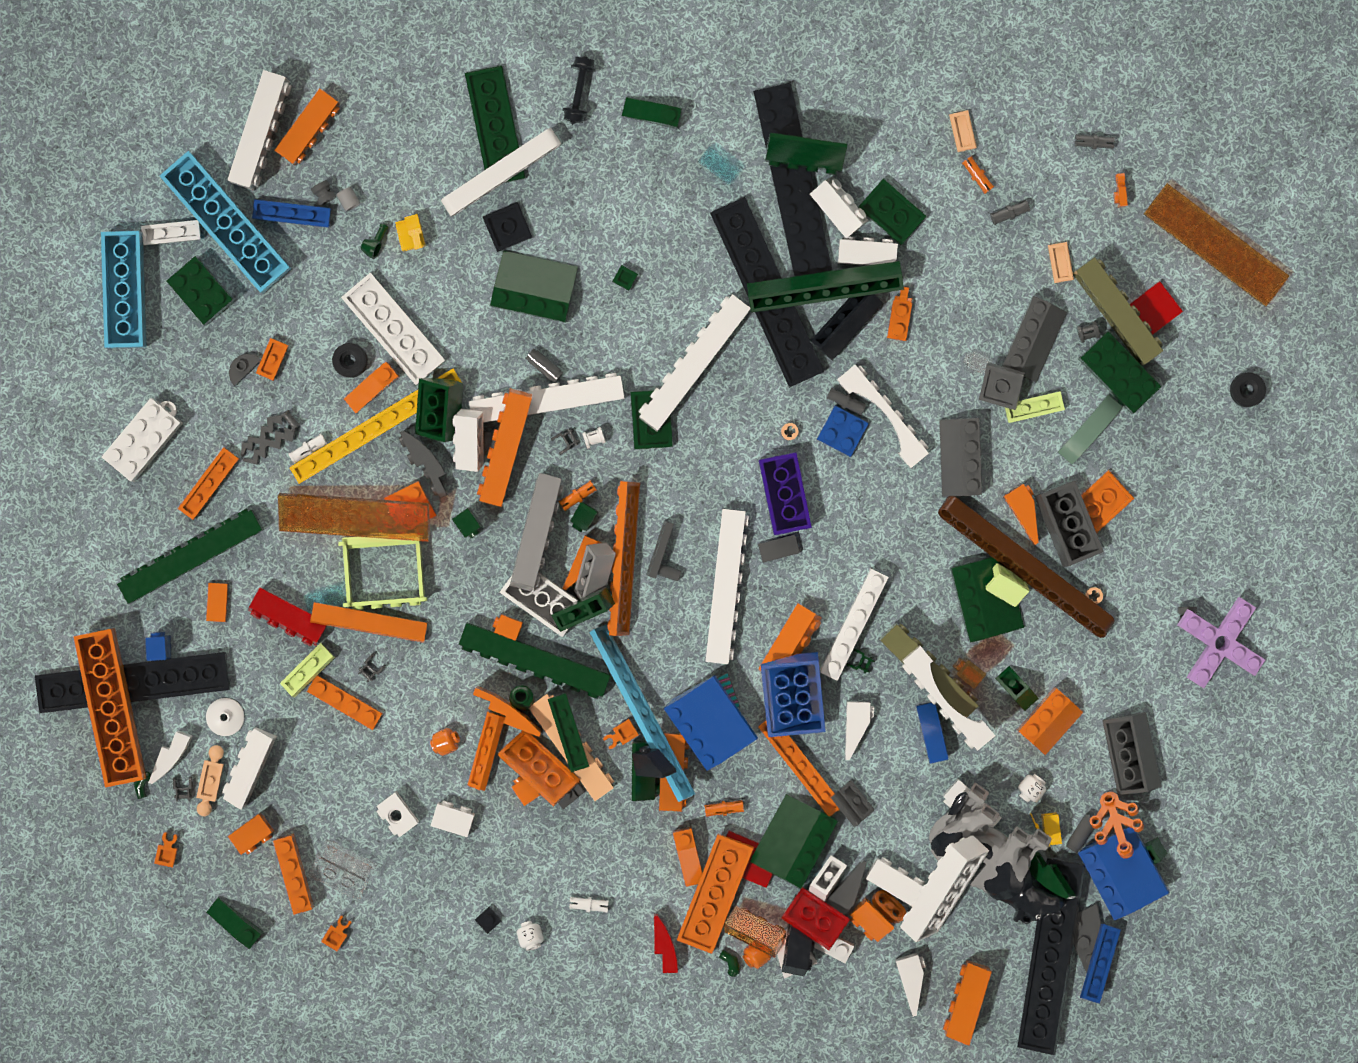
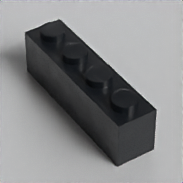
[810,294,884,361]
[781,894,815,977]

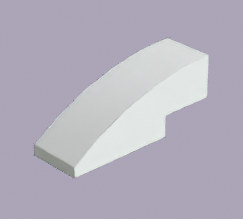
[148,731,193,784]

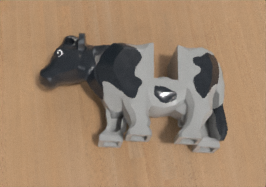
[929,783,1064,924]

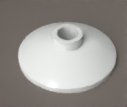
[206,698,244,736]

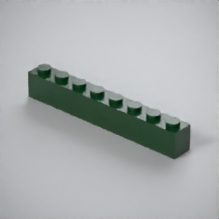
[747,261,904,312]
[117,508,264,604]
[458,622,611,699]

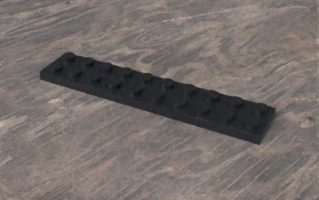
[753,82,832,277]
[710,197,824,388]
[35,652,230,714]
[1017,858,1085,1055]

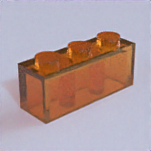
[952,657,986,689]
[725,906,786,958]

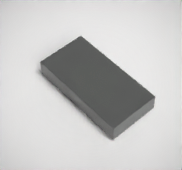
[758,535,800,563]

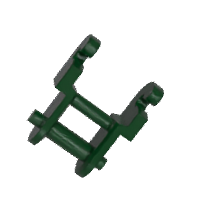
[846,648,875,674]

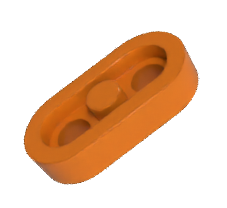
[872,890,906,924]

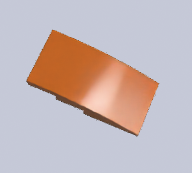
[473,686,542,737]

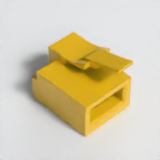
[395,214,426,252]
[1030,812,1062,846]

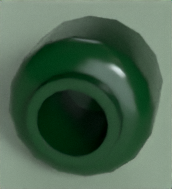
[509,685,535,712]

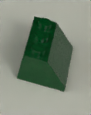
[415,378,463,442]
[632,741,659,801]

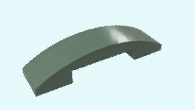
[1058,394,1122,464]

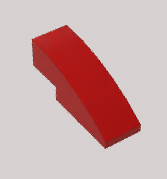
[654,914,678,973]

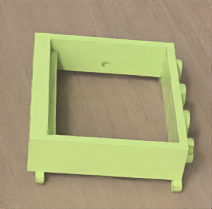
[338,532,428,610]

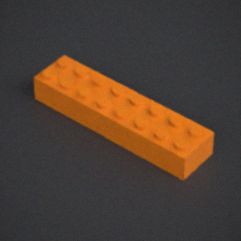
[73,628,147,788]

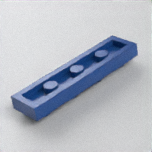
[252,199,331,228]
[1080,924,1121,1004]

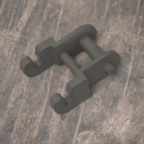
[551,428,580,455]
[358,654,386,682]
[173,776,193,802]

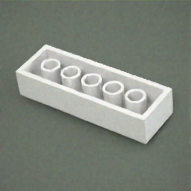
[228,70,291,191]
[900,835,989,942]

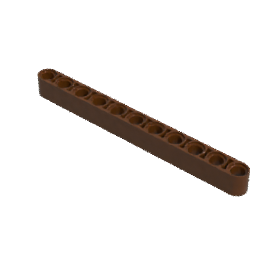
[938,496,1115,638]

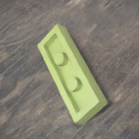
[1004,391,1065,423]
[280,643,335,698]

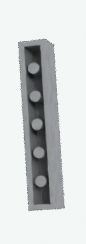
[509,473,563,592]

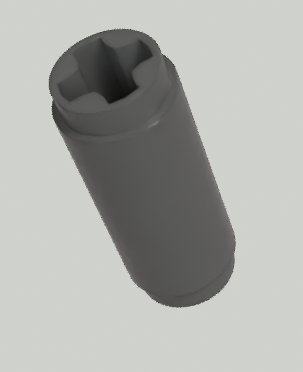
[525,348,563,383]
[1066,814,1097,853]

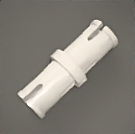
[288,434,327,464]
[569,897,609,913]

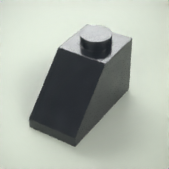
[632,746,676,778]

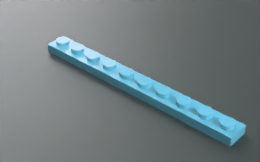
[589,625,695,802]

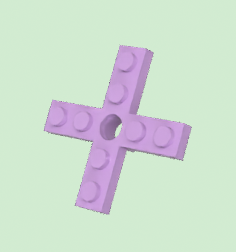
[1177,597,1265,688]

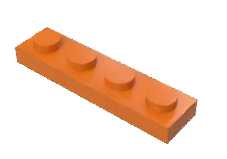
[178,447,239,520]
[307,675,383,730]
[467,712,505,791]

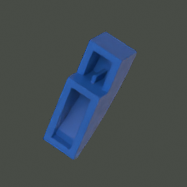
[916,703,949,764]

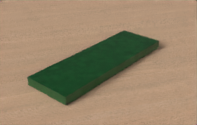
[465,65,526,183]

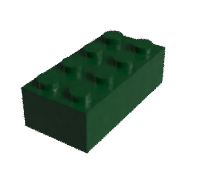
[1078,331,1161,414]

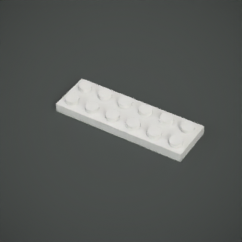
[341,273,446,385]

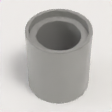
[336,186,361,212]

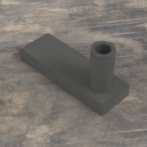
[646,521,681,581]

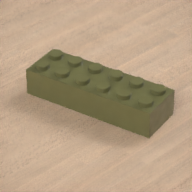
[1073,257,1163,366]
[879,623,978,717]

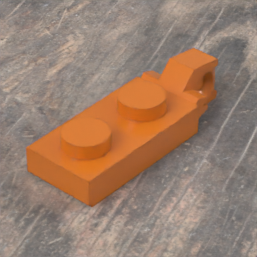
[887,287,912,341]

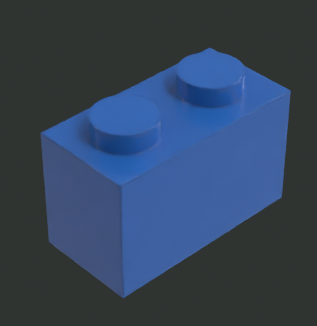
[145,632,172,661]

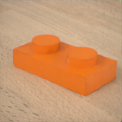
[256,338,289,381]

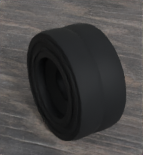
[332,343,368,378]
[1230,372,1266,407]

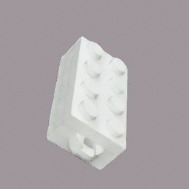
[102,398,183,482]

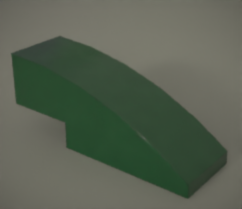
[1030,852,1076,899]

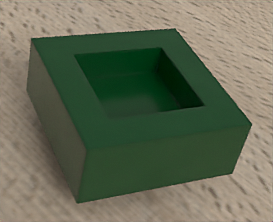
[612,265,638,291]

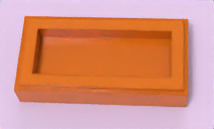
[206,583,228,622]

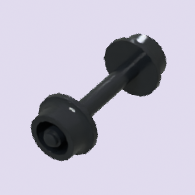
[562,55,596,125]

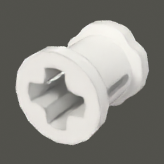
[582,427,606,449]

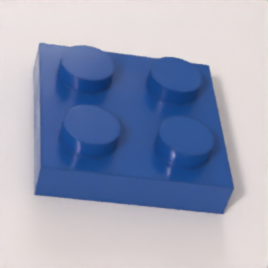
[817,406,869,457]

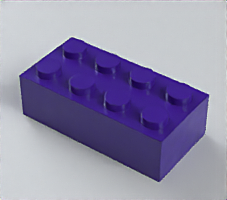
[758,452,812,535]

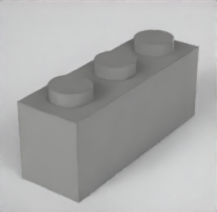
[574,542,616,599]

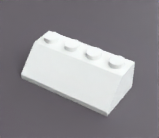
[222,727,277,810]

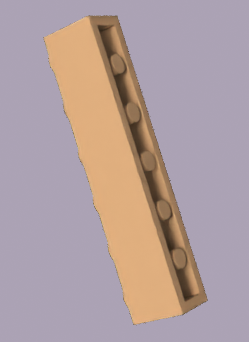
[529,693,615,801]

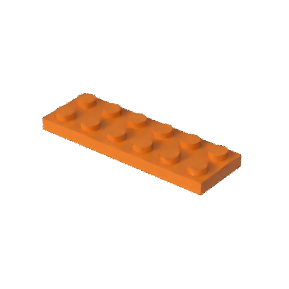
[677,833,754,954]

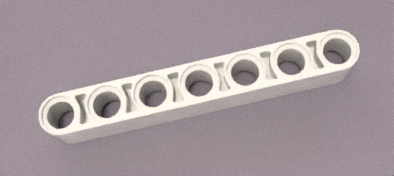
[441,128,562,217]

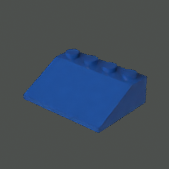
[761,652,826,737]
[664,675,758,771]
[1078,827,1170,921]

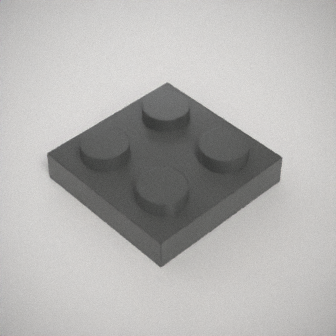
[979,362,1025,410]

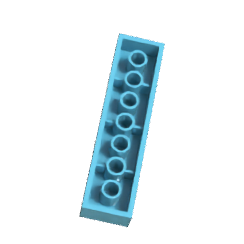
[160,151,292,294]

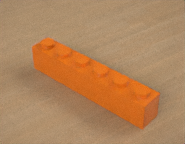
[477,388,532,507]

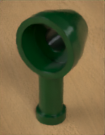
[361,223,389,259]

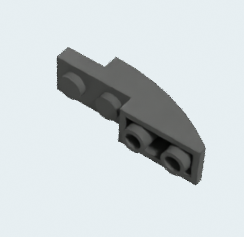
[399,431,448,498]

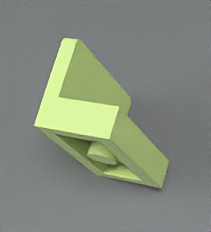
[986,563,1029,607]

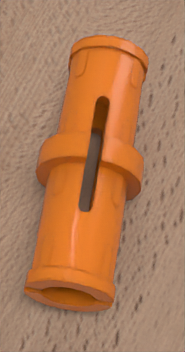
[962,156,994,194]
[558,480,597,511]
[704,800,744,817]

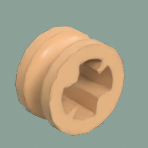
[781,423,798,440]
[1085,587,1103,604]

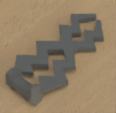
[241,410,300,465]

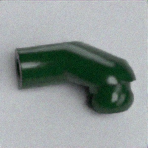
[134,771,151,799]
[718,949,741,977]

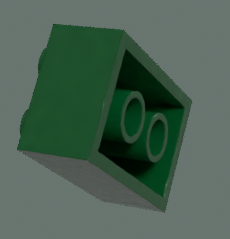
[166,256,235,326]

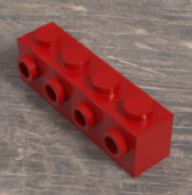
[248,587,327,646]

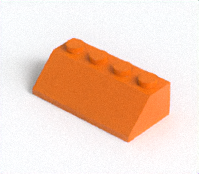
[943,960,991,1046]

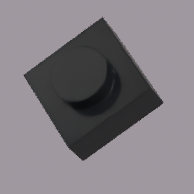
[475,907,502,934]

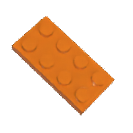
[498,731,580,807]

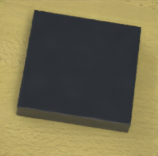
[483,202,533,252]

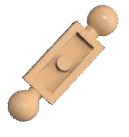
[196,745,224,816]

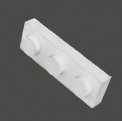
[141,220,201,246]

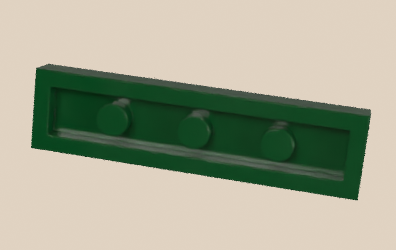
[548,693,589,773]

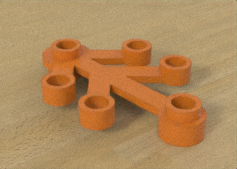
[1090,792,1144,859]

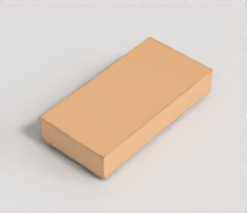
[949,110,977,153]
[1048,242,1074,283]

